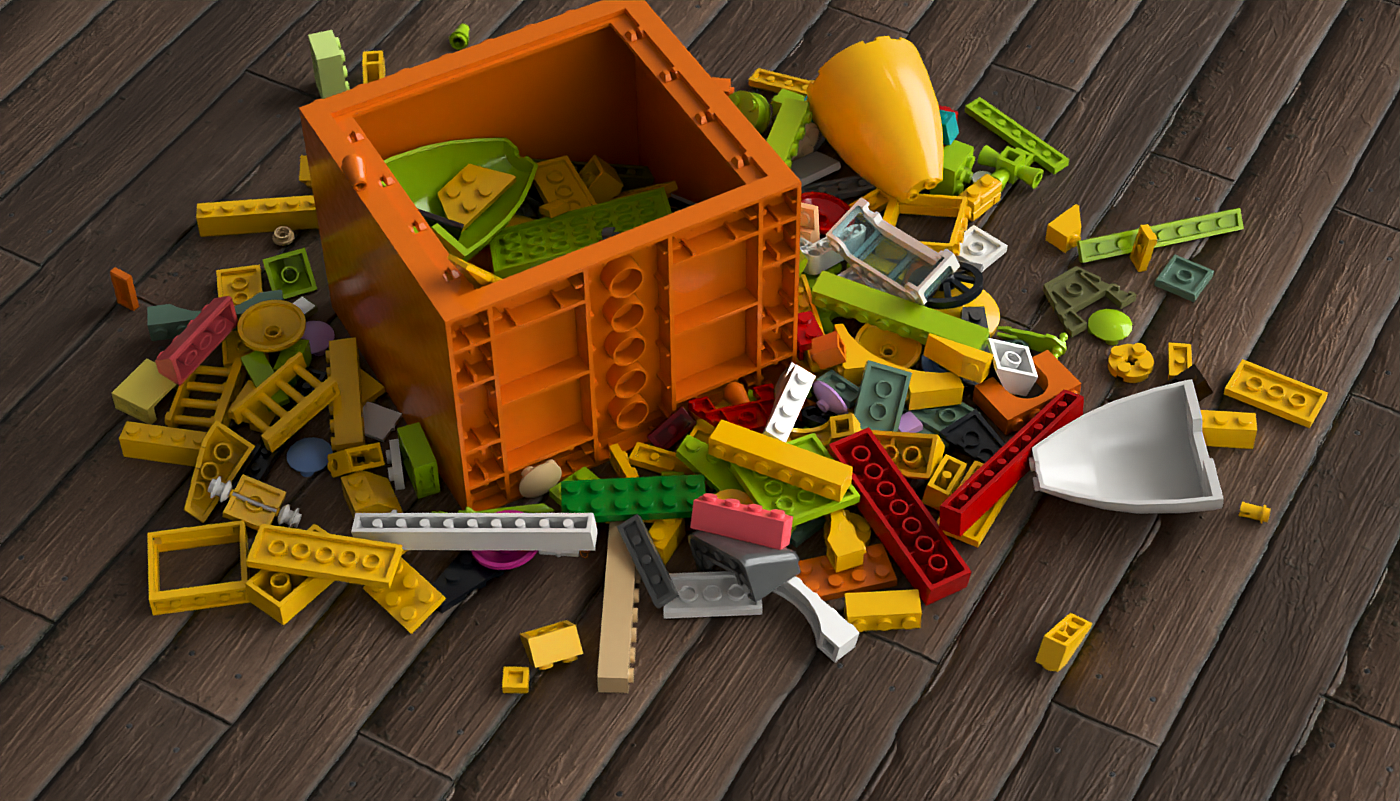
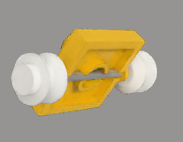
[208,474,302,531]

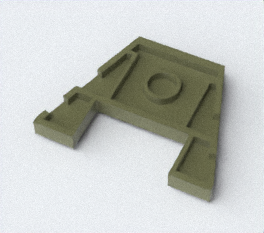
[1043,266,1137,338]

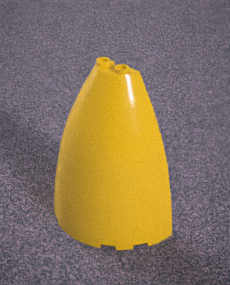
[805,36,944,204]

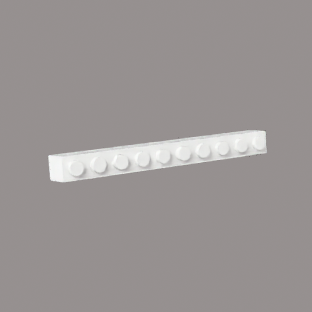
[351,513,598,551]

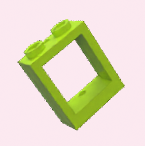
[397,422,441,499]

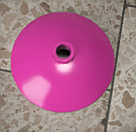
[471,510,538,570]

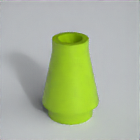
[449,24,470,50]

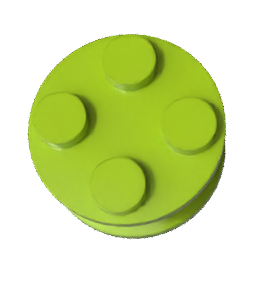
[729,90,771,134]

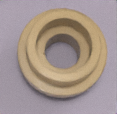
[273,226,294,246]

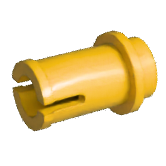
[1239,501,1271,524]

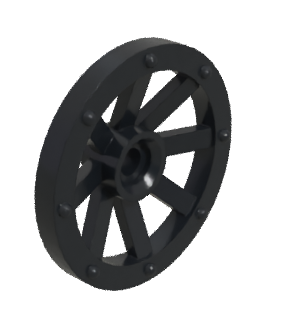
[908,261,984,309]

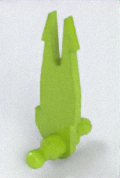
[997,326,1068,359]

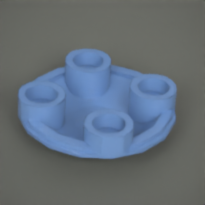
[287,437,333,477]

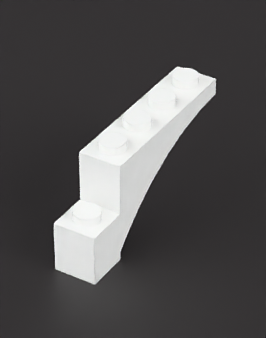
[762,362,816,443]

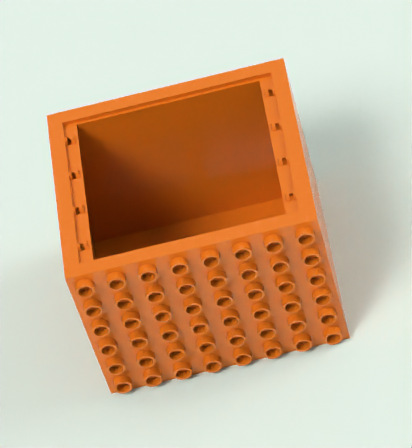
[299,0,802,511]

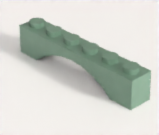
[147,290,284,341]

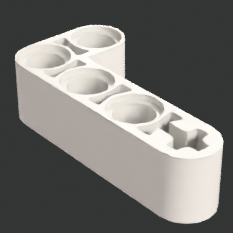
[800,223,866,275]

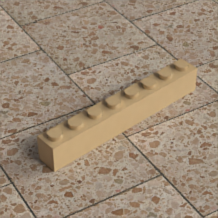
[597,521,641,693]

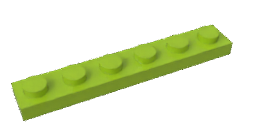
[965,97,1069,174]

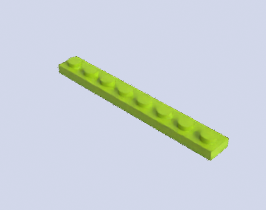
[1076,208,1244,263]

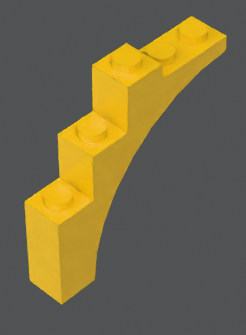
[834,324,964,410]

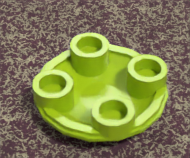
[1087,309,1132,345]

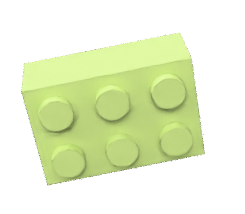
[308,30,350,99]

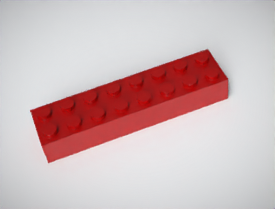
[827,427,972,606]

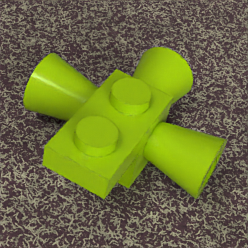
[978,145,1043,193]

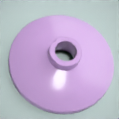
[812,380,848,415]

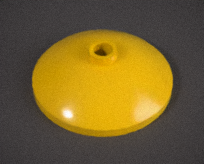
[237,300,306,352]
[855,323,922,369]

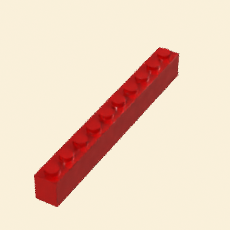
[939,389,1084,537]

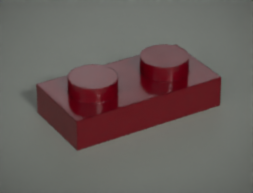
[647,405,697,450]

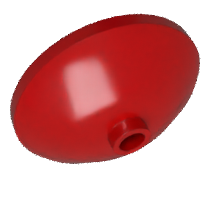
[801,192,854,235]

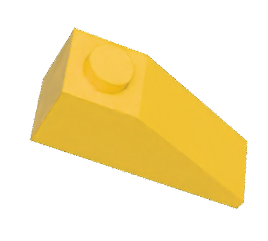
[923,333,994,384]
[1035,613,1092,672]

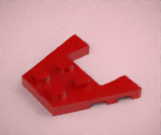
[688,383,775,434]

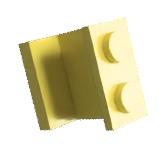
[112,358,179,425]

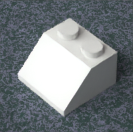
[986,338,1038,397]

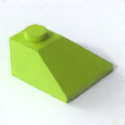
[262,248,317,299]

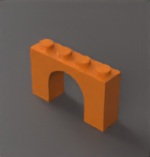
[973,350,1081,435]

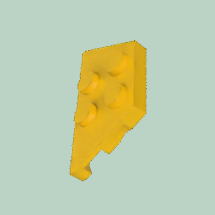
[437,164,516,233]

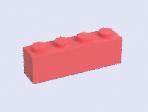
[690,493,793,550]

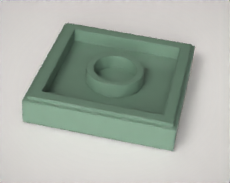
[1154,254,1214,302]

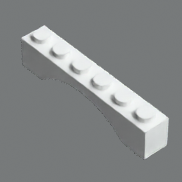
[772,577,860,662]

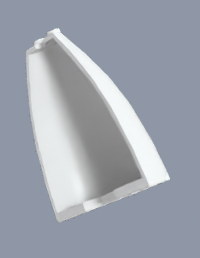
[1029,379,1224,514]

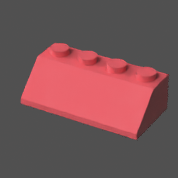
[155,296,238,386]

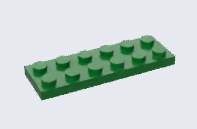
[561,474,706,522]

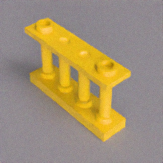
[231,351,340,453]
[165,357,247,428]

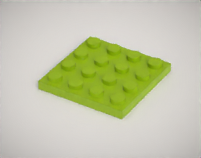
[730,433,860,527]

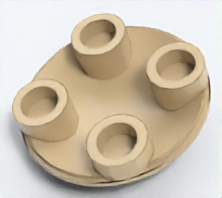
[519,459,562,498]

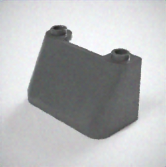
[688,530,801,602]

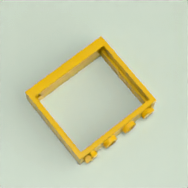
[875,194,971,262]
[147,520,251,616]

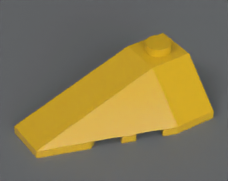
[184,420,255,523]

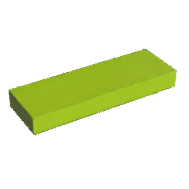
[240,351,290,412]

